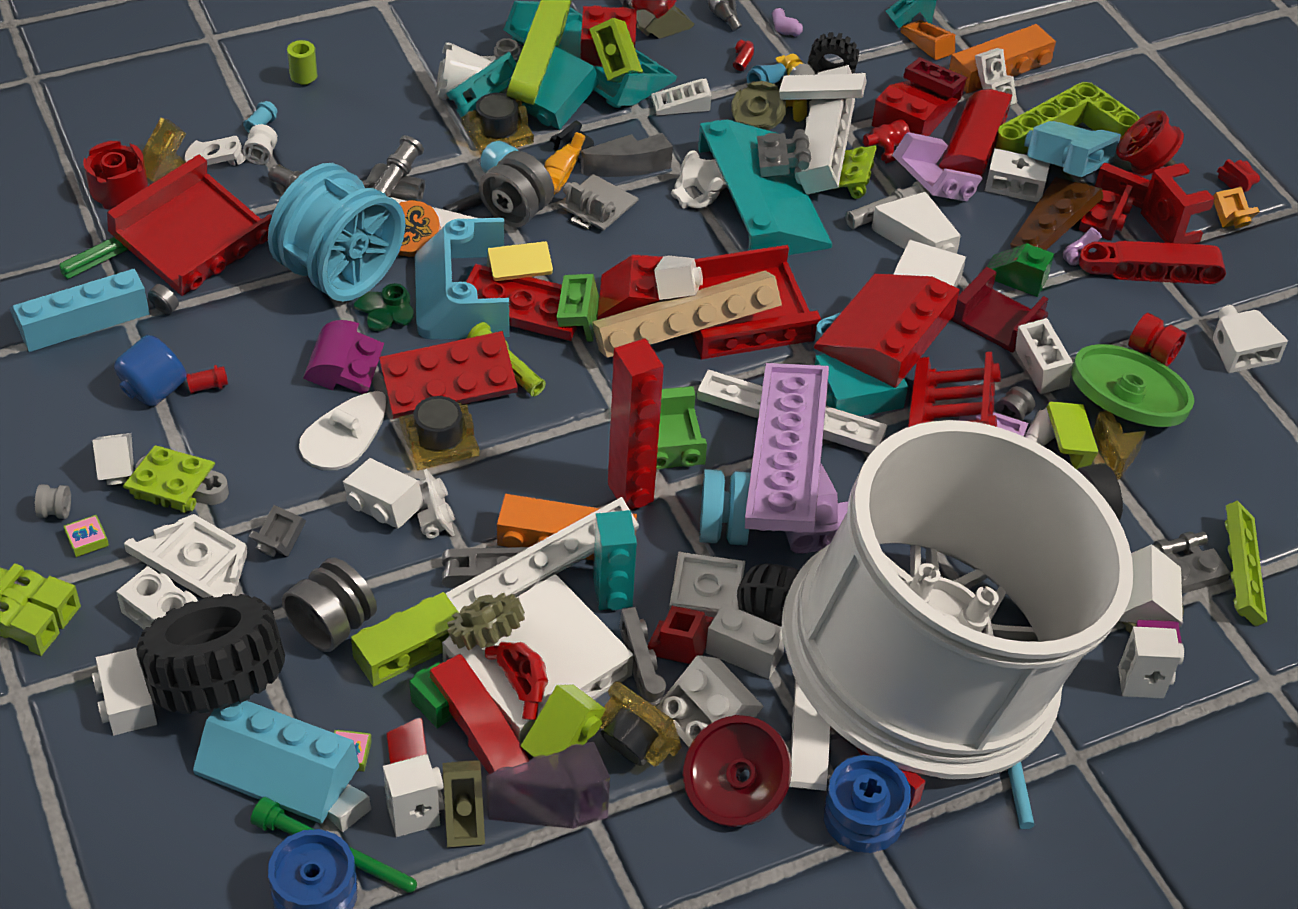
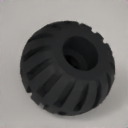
[737,563,800,627]

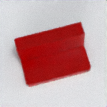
[1095,162,1150,209]

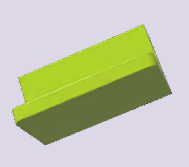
[1046,402,1098,470]

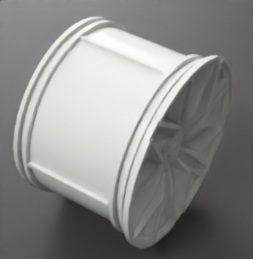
[782,420,1134,779]

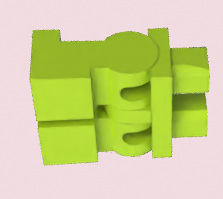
[0,563,81,656]

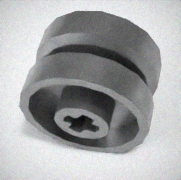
[479,151,554,227]

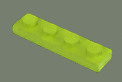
[1225,500,1267,627]

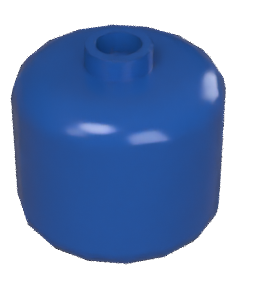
[114,335,187,407]

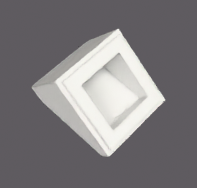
[327,784,371,832]

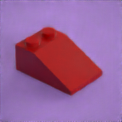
[871,80,958,136]

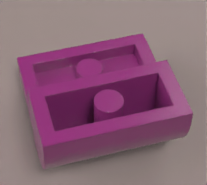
[303,320,384,394]

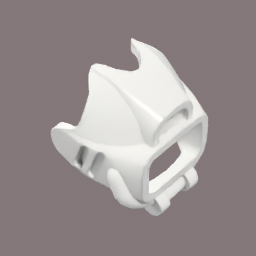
[671,150,727,209]

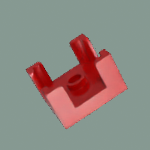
[1141,163,1214,244]

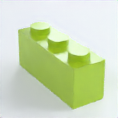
[351,592,459,687]

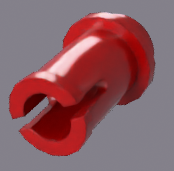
[186,365,229,394]

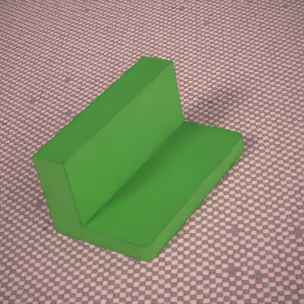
[557,274,599,342]

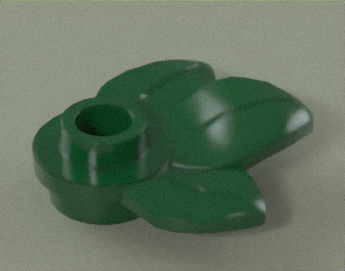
[353,283,414,331]

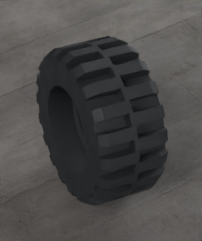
[136,594,285,714]

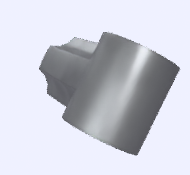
[364,163,425,201]

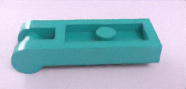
[446,52,517,117]

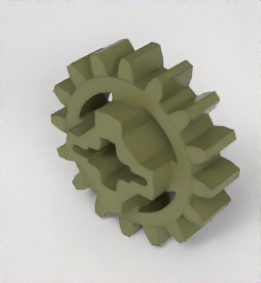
[447,593,525,650]

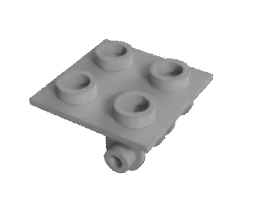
[558,174,639,231]

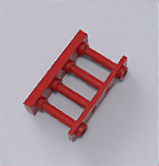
[908,352,1001,427]

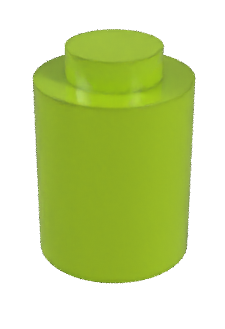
[287,40,317,85]

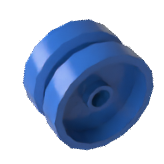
[824,755,911,853]
[268,829,357,909]

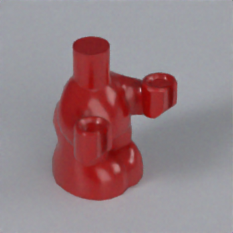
[863,119,910,163]

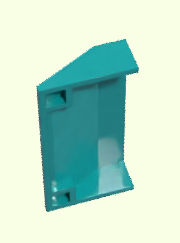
[503,1,677,108]
[698,119,832,255]

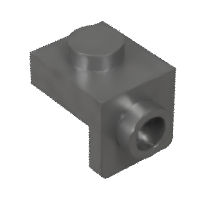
[249,505,306,557]

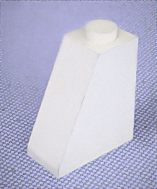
[872,192,961,254]

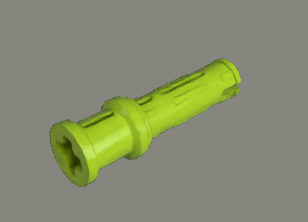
[467,322,546,397]

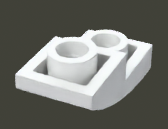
[975,48,1017,105]

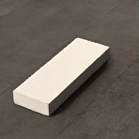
[779,73,867,100]

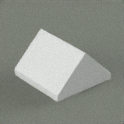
[1118,544,1183,627]

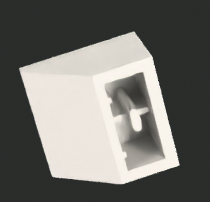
[655,655,764,747]

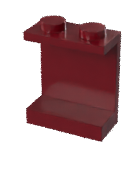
[951,266,1049,353]

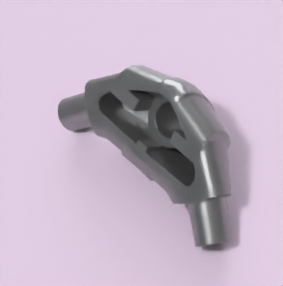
[708,0,742,31]

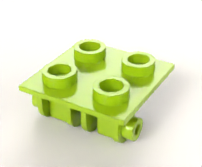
[838,145,877,199]
[123,445,215,513]

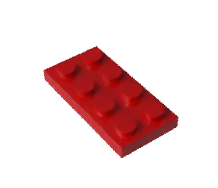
[466,264,578,341]
[379,331,518,419]

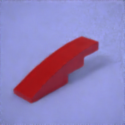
[430,653,539,799]

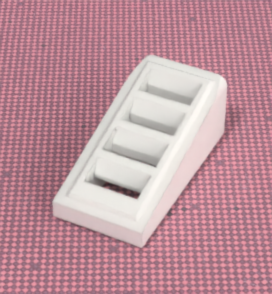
[651,79,711,116]

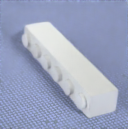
[795,65,855,195]

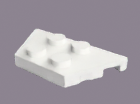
[124,514,248,598]

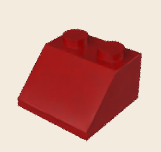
[597,255,663,320]

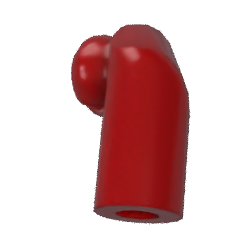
[733,40,754,71]

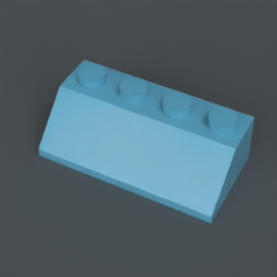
[10,268,150,352]
[193,700,359,824]

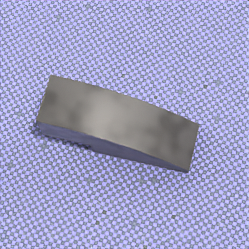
[581,133,673,177]

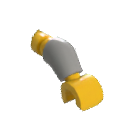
[775,54,815,122]

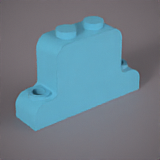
[1025,121,1121,177]

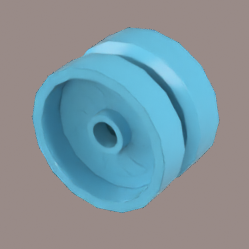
[699,469,751,545]

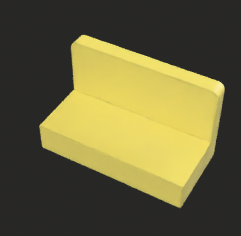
[487,241,553,281]

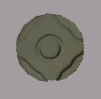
[731,81,786,130]

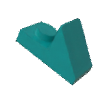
[886,0,937,28]

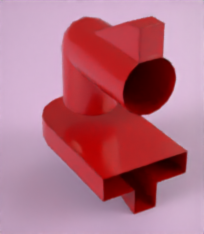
[1217,159,1260,193]

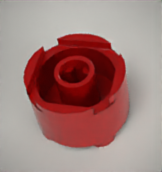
[83,141,148,210]

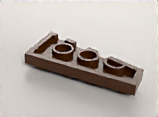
[1010,177,1103,250]

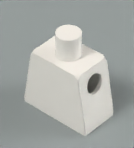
[1213,305,1288,373]

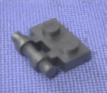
[757,129,811,177]
[1144,532,1231,594]

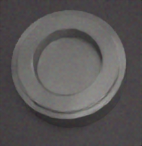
[148,284,179,314]

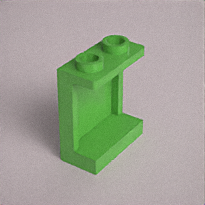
[656,386,707,470]

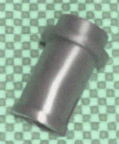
[268,164,303,188]

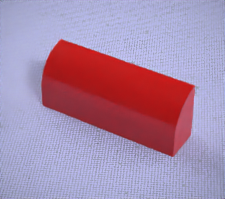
[938,89,1013,177]

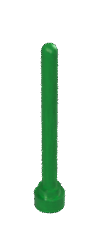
[250,797,417,893]

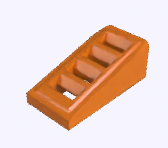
[901,20,955,60]

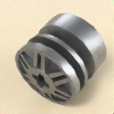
[282,557,377,652]

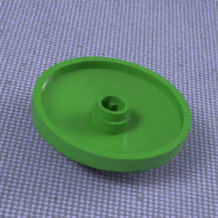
[1071,344,1194,427]

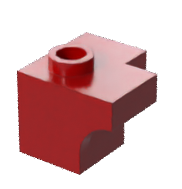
[647,606,714,664]

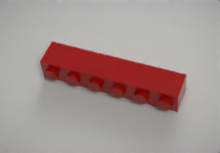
[608,338,664,510]

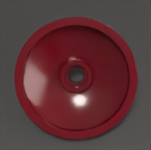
[683,715,792,827]

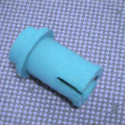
[243,101,277,133]

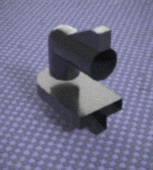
[550,120,594,164]

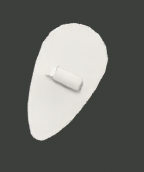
[299,391,386,470]

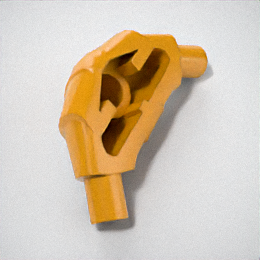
[544,132,586,195]

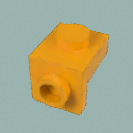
[1213,187,1260,229]

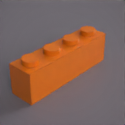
[949,24,1056,94]
[497,494,637,561]

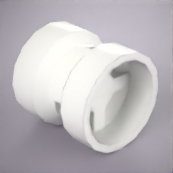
[243,124,277,165]

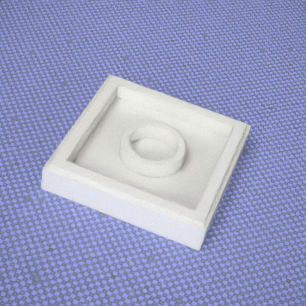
[669,552,745,618]

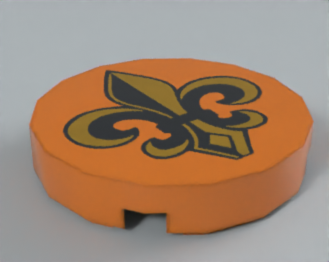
[398,200,441,257]

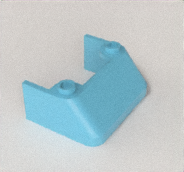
[415,218,510,340]

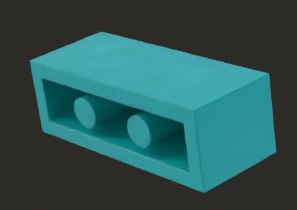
[593,510,637,610]

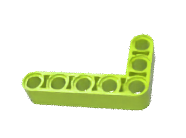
[506,0,572,105]
[994,82,1140,154]

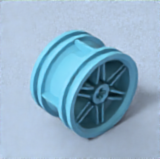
[268,163,406,302]

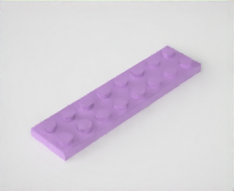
[745,363,829,533]

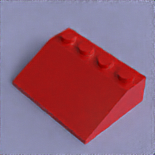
[814,274,960,388]

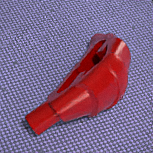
[484,642,548,721]

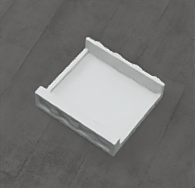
[442,574,634,744]

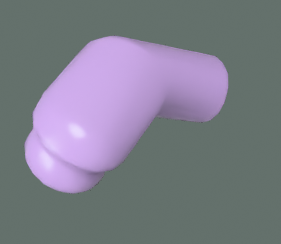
[772,8,803,37]
[1063,227,1102,265]

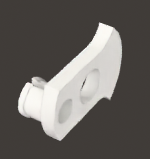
[185,136,246,166]

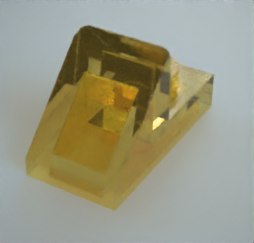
[142,117,187,182]
[1093,411,1146,480]

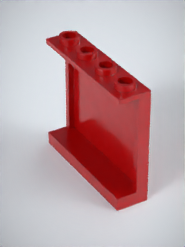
[107,154,272,296]
[691,245,821,360]

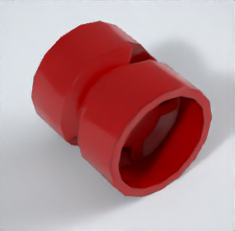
[1128,312,1187,367]

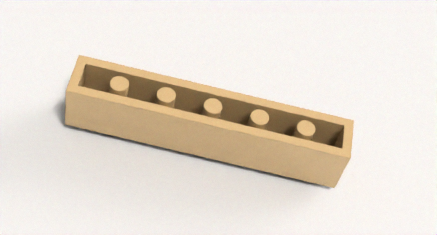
[592,271,782,358]

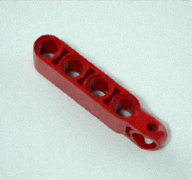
[1079,241,1226,284]

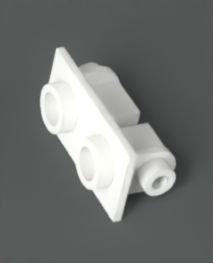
[417,469,455,538]

